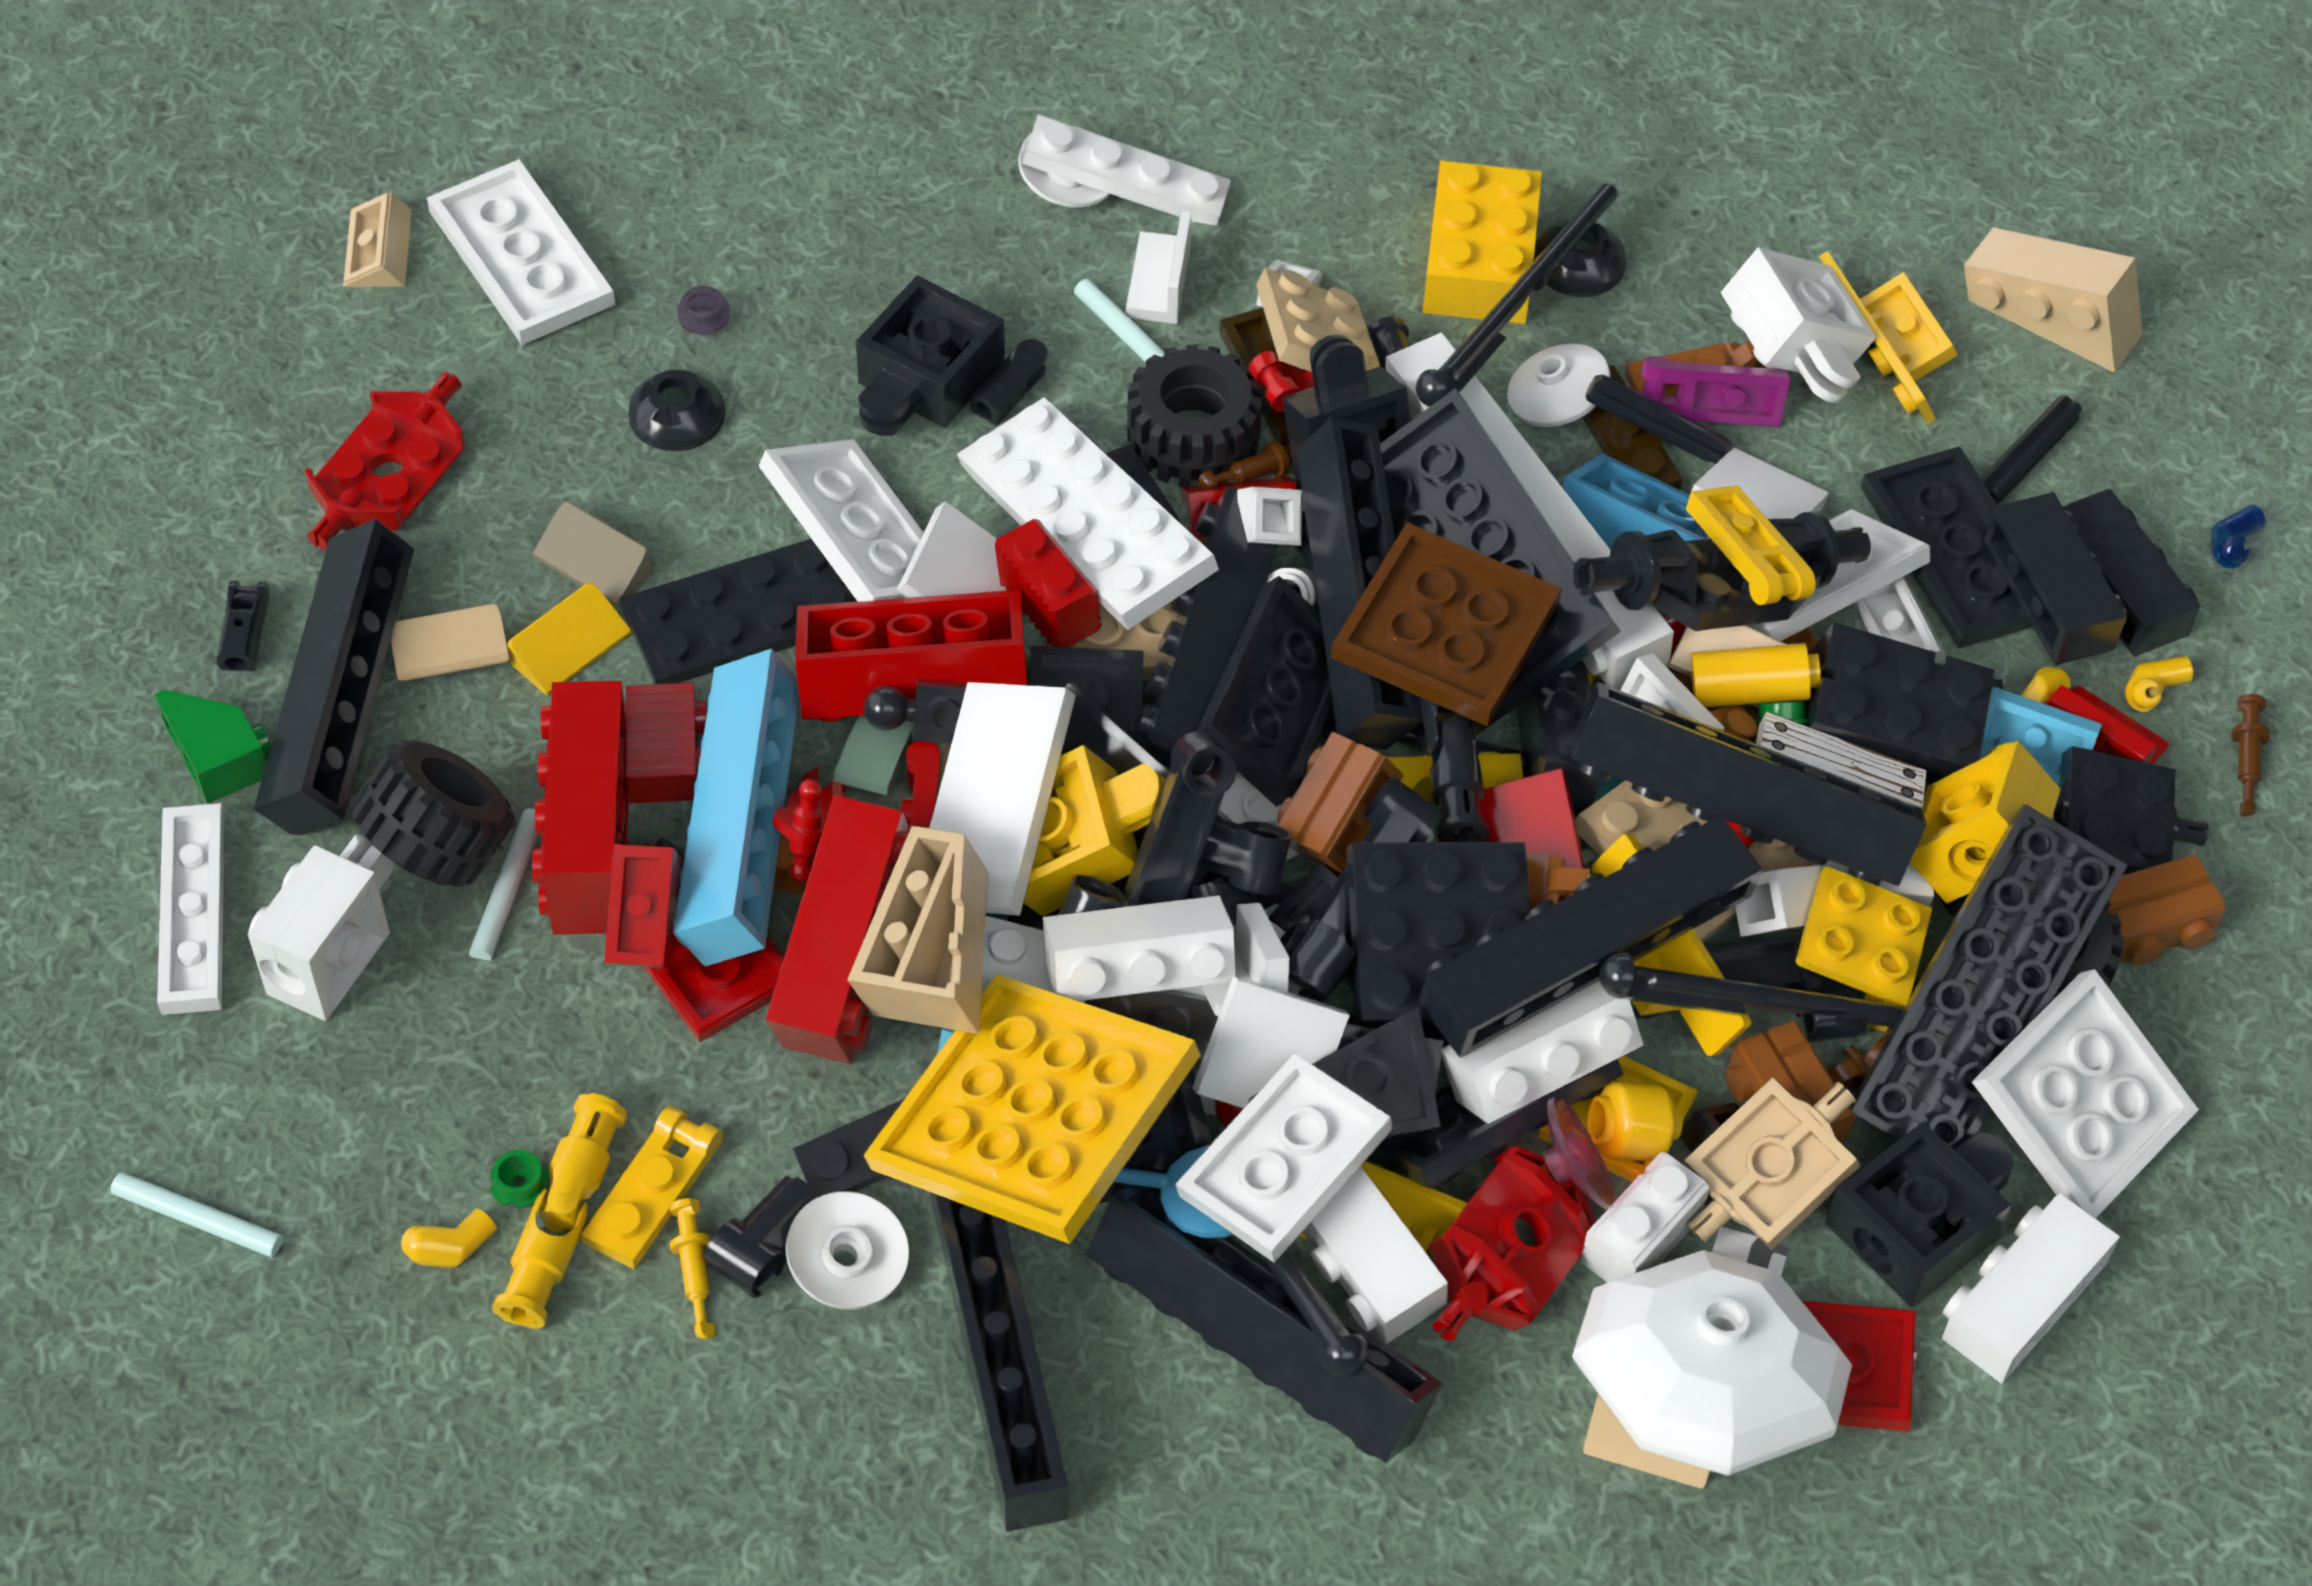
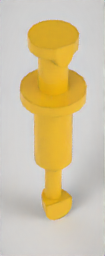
[669,1198,716,1339]

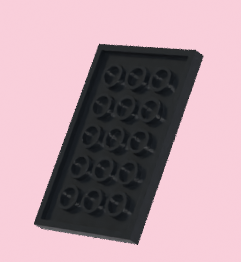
[1297,388,1621,756]

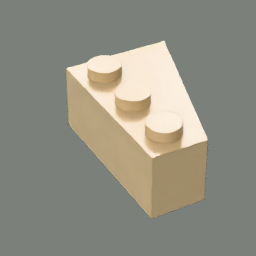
[1964,227,2143,373]
[847,826,988,1034]

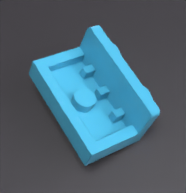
[1980,687,2102,785]

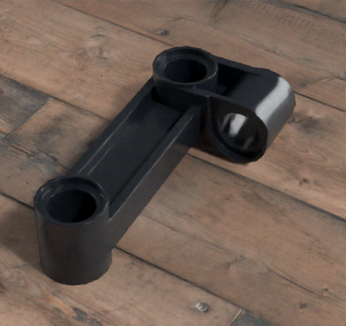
[1059,732,1236,915]
[1280,777,1442,1000]
[1630,930,1868,1043]

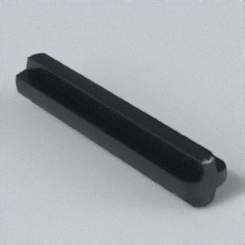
[1585,375,1732,464]
[1981,395,2082,505]

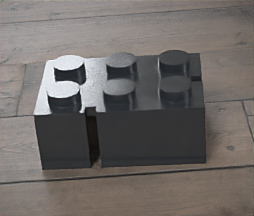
[1804,622,1995,781]

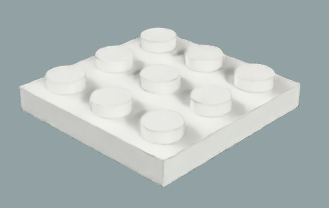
[1972,969,2199,1219]

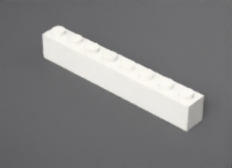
[1386,332,1674,690]

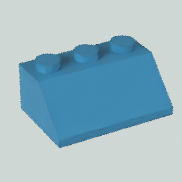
[1562,453,1710,550]

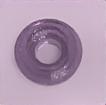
[677,286,730,335]

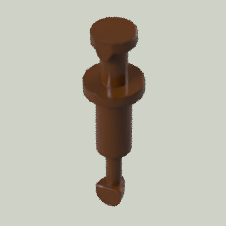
[1198,441,1292,488]
[2231,694,2270,816]

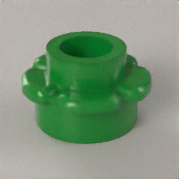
[1754,701,1809,726]
[490,1150,550,1208]

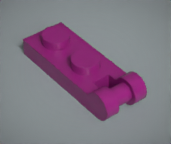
[1639,356,1791,427]

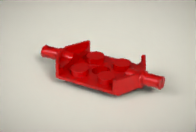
[305,372,466,550]
[1428,1139,1596,1341]

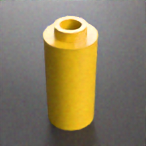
[1691,643,1821,708]

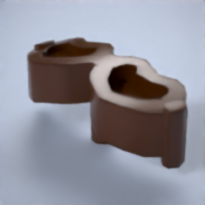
[1827,1031,1890,1091]

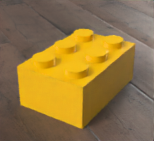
[1422,161,1542,324]

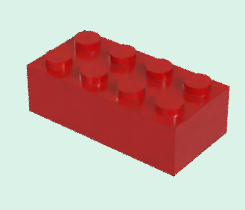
[795,590,1027,722]
[532,681,629,935]
[765,795,910,1064]

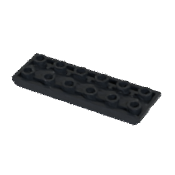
[1850,804,2127,1149]

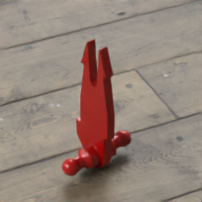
[772,766,847,883]

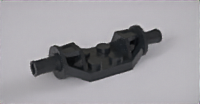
[1573,511,1871,631]

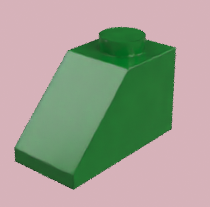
[154,689,271,804]

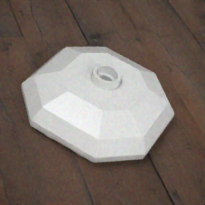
[1572,1250,1852,1476]

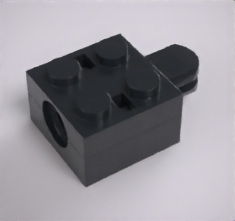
[856,275,1005,436]
[1282,335,1411,498]
[1825,1121,2014,1308]

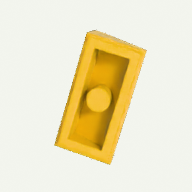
[507,582,632,696]

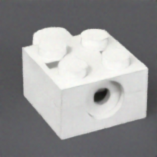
[1721,247,1876,403]
[248,834,394,1021]

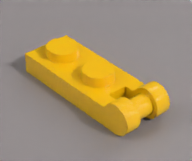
[1686,485,1816,605]
[581,1105,724,1269]

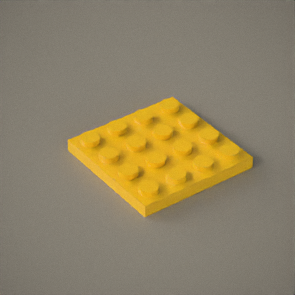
[864,974,1200,1244]

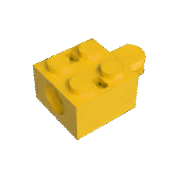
[1910,740,2061,904]
[1023,745,1166,916]

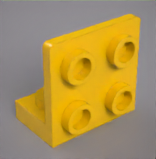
[1796,866,1932,1032]

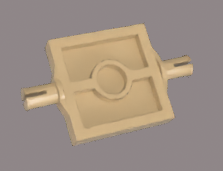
[1684,1077,1861,1250]

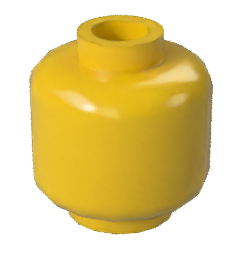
[1587,1082,1683,1161]

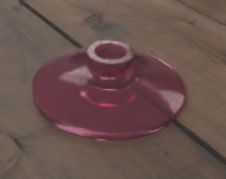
[1544,1096,1616,1209]

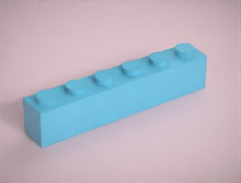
[673,649,799,966]

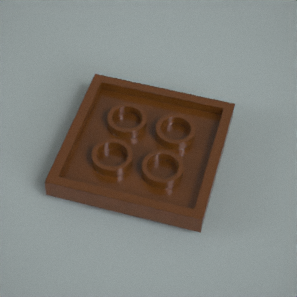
[1331,522,1562,726]

